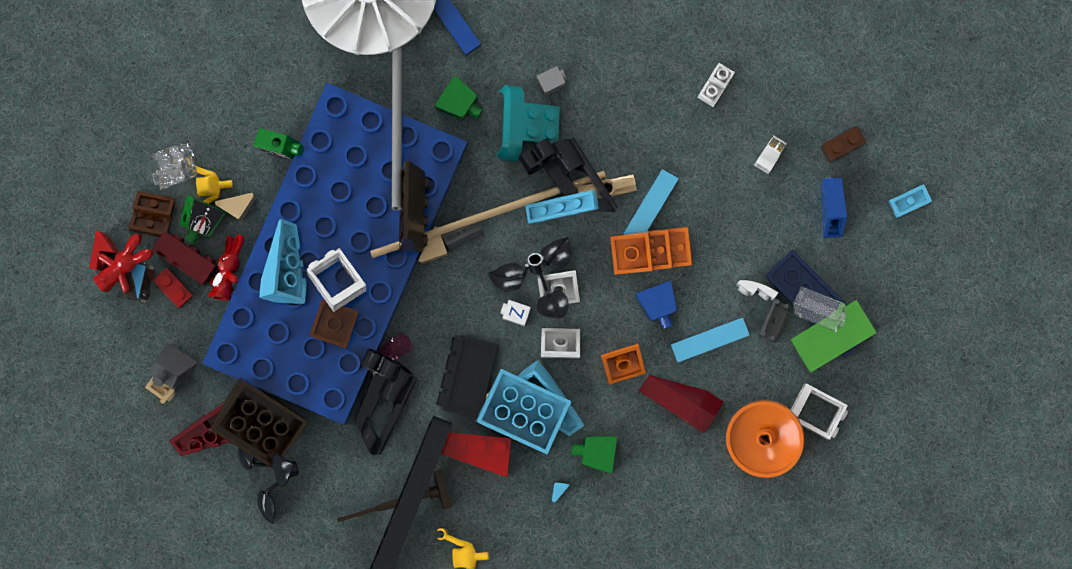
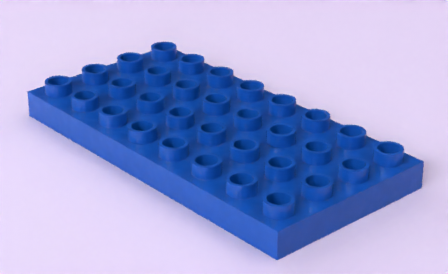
[202,83,468,425]

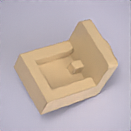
[145,377,176,404]

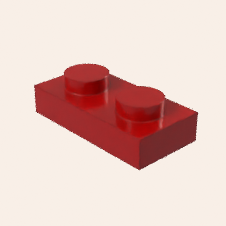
[153,268,194,309]

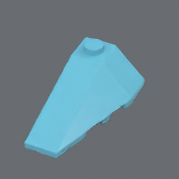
[259,219,307,304]
[518,360,584,436]

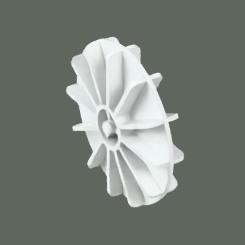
[302,0,436,55]

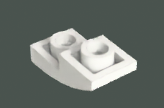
[697,63,735,107]
[736,280,778,301]

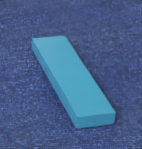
[624,169,678,234]
[525,190,599,224]
[671,318,750,363]

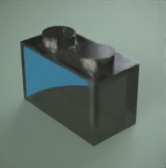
[118,263,155,304]

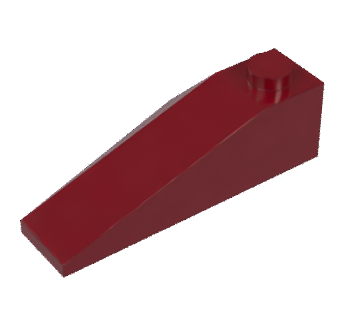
[639,375,724,434]
[169,400,231,456]

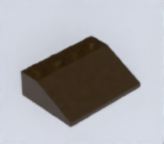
[399,161,429,252]
[210,377,308,469]

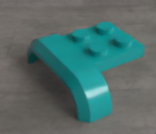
[496,85,560,162]

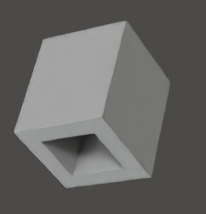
[537,66,567,96]

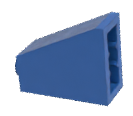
[821,177,847,238]

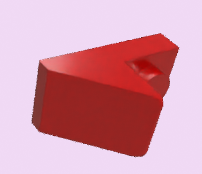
[89,231,119,272]

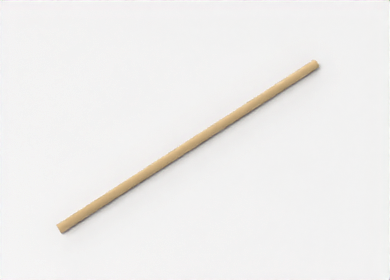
[370,171,606,258]

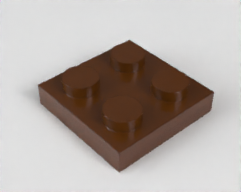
[309,299,359,349]

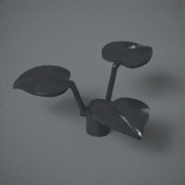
[488,237,572,319]
[238,448,299,524]

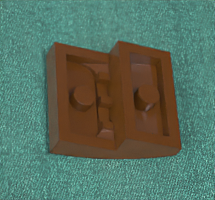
[129,191,175,237]

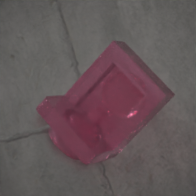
[379,332,414,360]

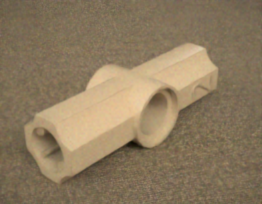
[577,174,637,199]

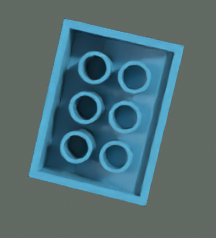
[475,369,571,454]

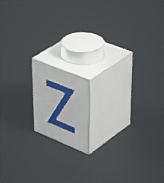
[500,300,531,327]

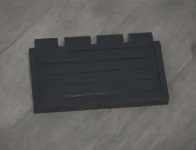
[436,335,498,418]

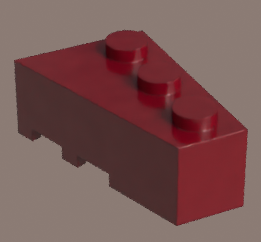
[151,231,218,286]

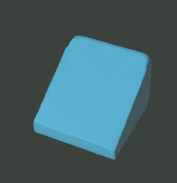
[552,482,570,502]

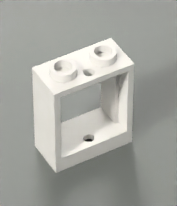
[307,248,366,312]
[791,384,848,440]

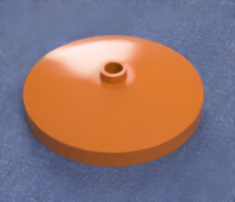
[726,400,805,478]

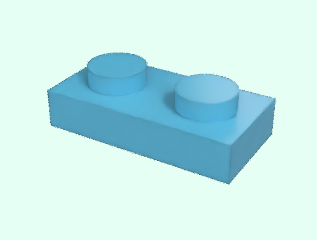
[888,184,932,218]

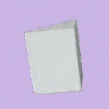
[537,270,580,304]
[541,328,580,359]

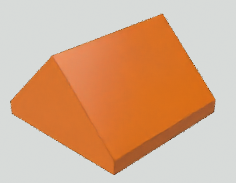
[600,344,646,385]

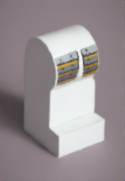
[754,135,787,174]

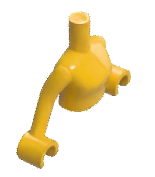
[181,158,233,204]
[437,528,489,569]

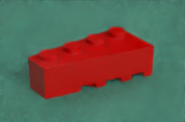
[441,433,511,477]

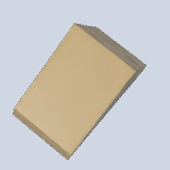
[215,193,256,221]
[418,226,448,264]

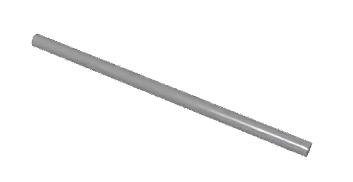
[392,47,402,211]

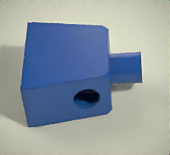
[635,281,677,329]

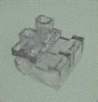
[151,144,197,189]

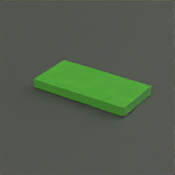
[790,300,877,373]

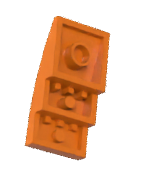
[610,227,692,275]

